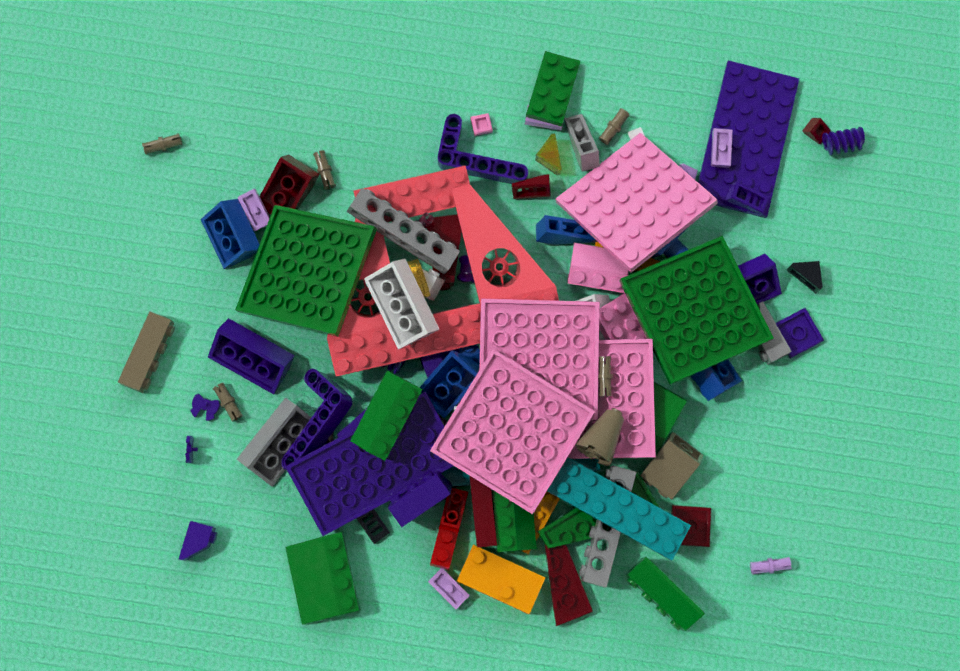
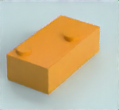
[457,545,545,614]

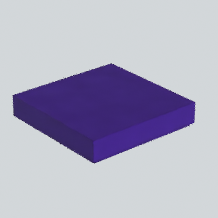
[776,308,824,359]

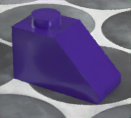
[179,521,217,561]

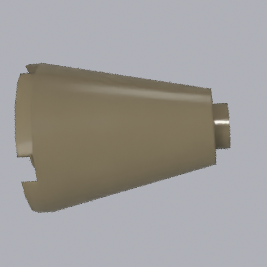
[575,408,624,466]

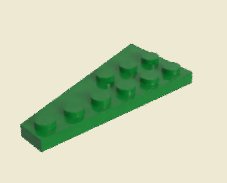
[537,471,660,548]

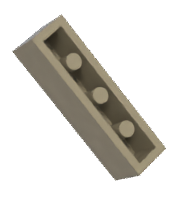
[118,311,175,393]

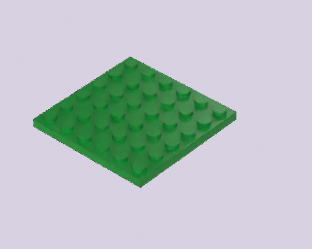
[235,205,377,337]
[619,235,774,385]

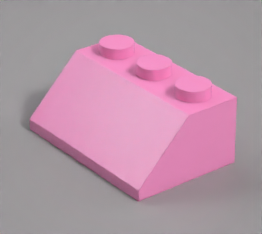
[568,242,628,293]

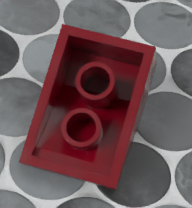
[260,154,320,215]

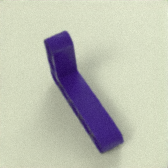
[438,114,528,184]
[281,369,353,470]

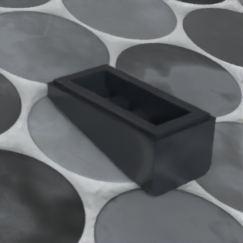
[356,509,390,544]

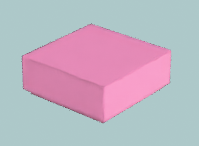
[470,113,493,136]

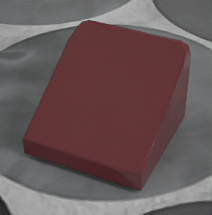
[802,118,831,144]

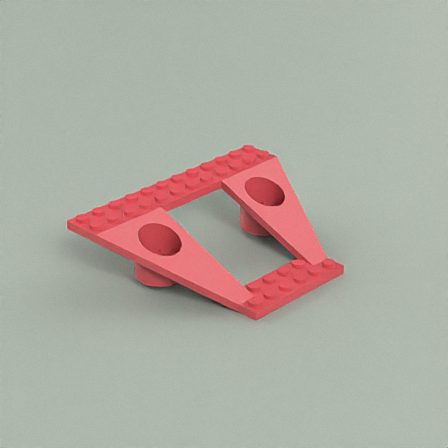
[327,166,559,377]

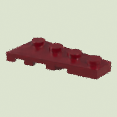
[544,544,593,626]

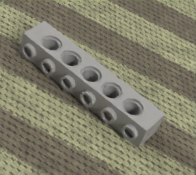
[347,188,460,274]
[579,465,636,588]

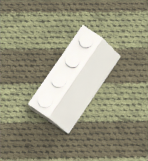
[364,259,440,350]

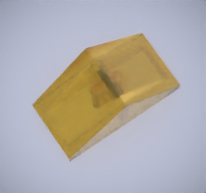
[535,134,562,175]

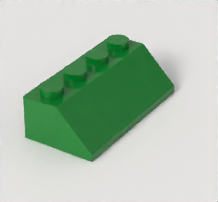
[350,370,423,461]
[492,490,537,553]
[626,557,705,631]

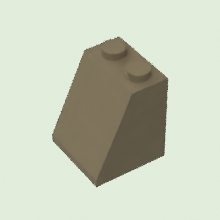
[640,432,704,500]

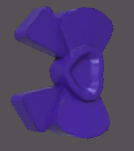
[457,255,474,283]
[190,394,220,421]
[185,436,198,463]

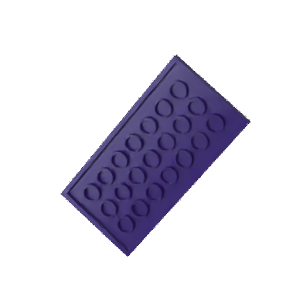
[698,60,800,218]
[285,391,454,536]

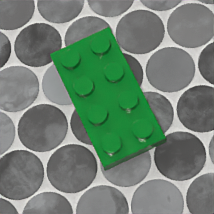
[526,51,580,127]

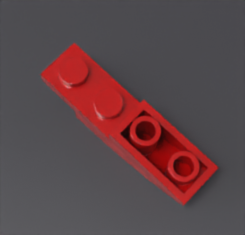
[430,488,468,570]

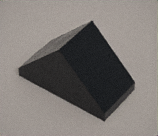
[787,261,823,294]

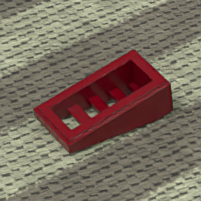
[512,174,551,199]

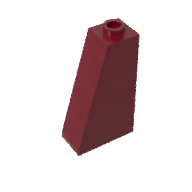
[426,214,462,291]
[470,476,497,548]

